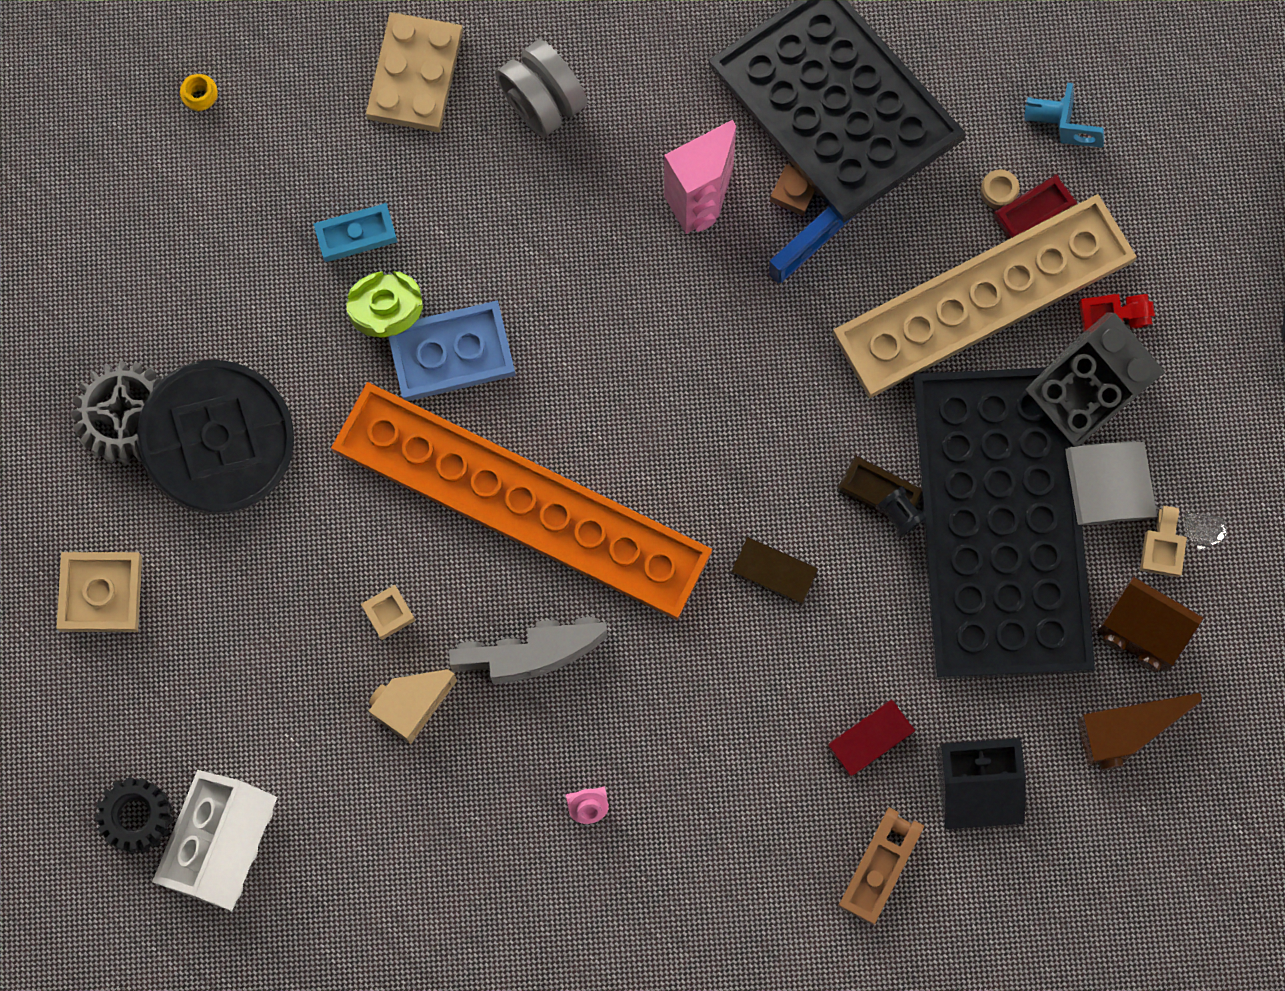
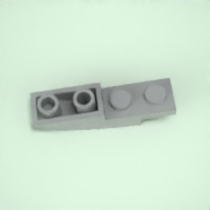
[449,617,608,685]

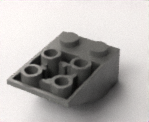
[1025,313,1165,447]

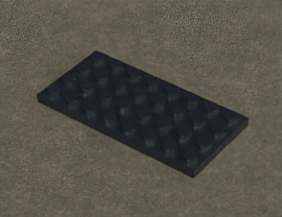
[913,367,1095,680]

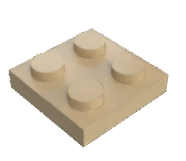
[57,552,142,632]

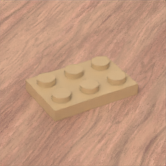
[366,12,463,133]

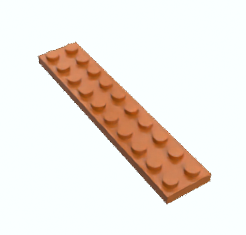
[331,382,713,621]

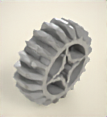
[71,361,163,465]

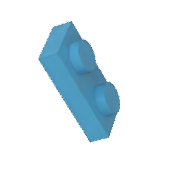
[313,203,398,263]

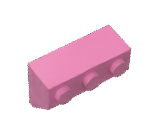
[664,120,736,234]

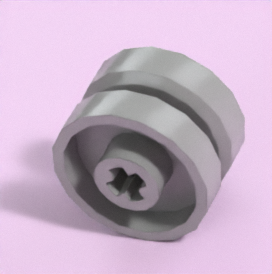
[495,39,588,138]

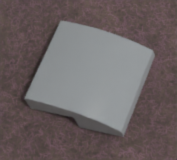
[1065,442,1158,525]

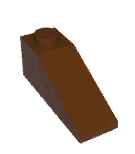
[1077,693,1202,771]

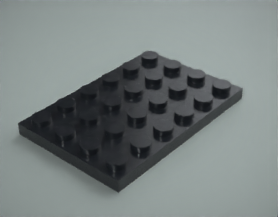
[708,0,965,223]

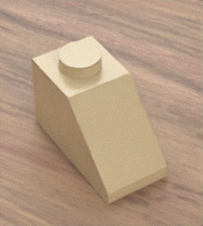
[369,669,457,745]

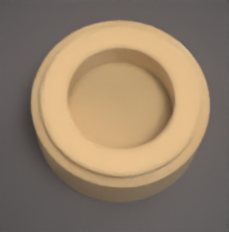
[980,170,1020,209]

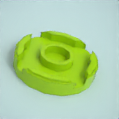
[346,271,423,338]

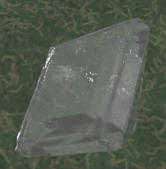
[1184,512,1227,550]

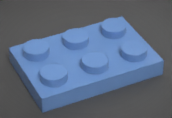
[388,300,516,401]

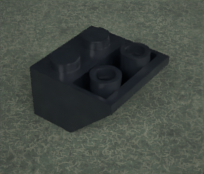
[936,738,1026,830]

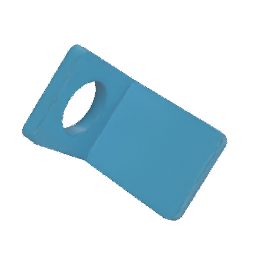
[1025,83,1104,148]

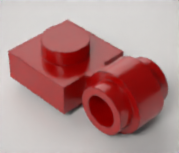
[1079,294,1155,333]

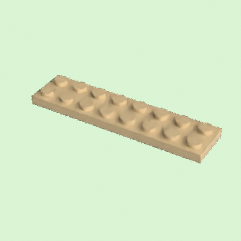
[832,194,1137,399]

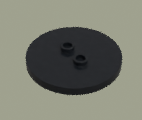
[137,360,294,514]

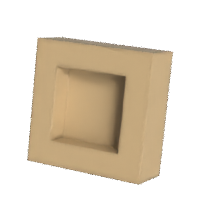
[361,585,416,640]

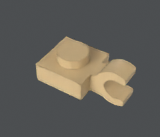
[1140,506,1187,577]

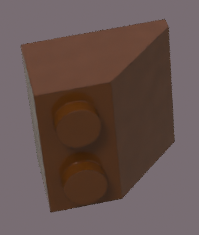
[1097,577,1204,673]

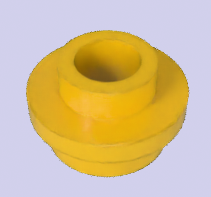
[180,74,218,111]

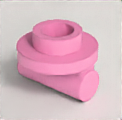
[566,787,609,824]

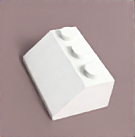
[152,770,277,911]

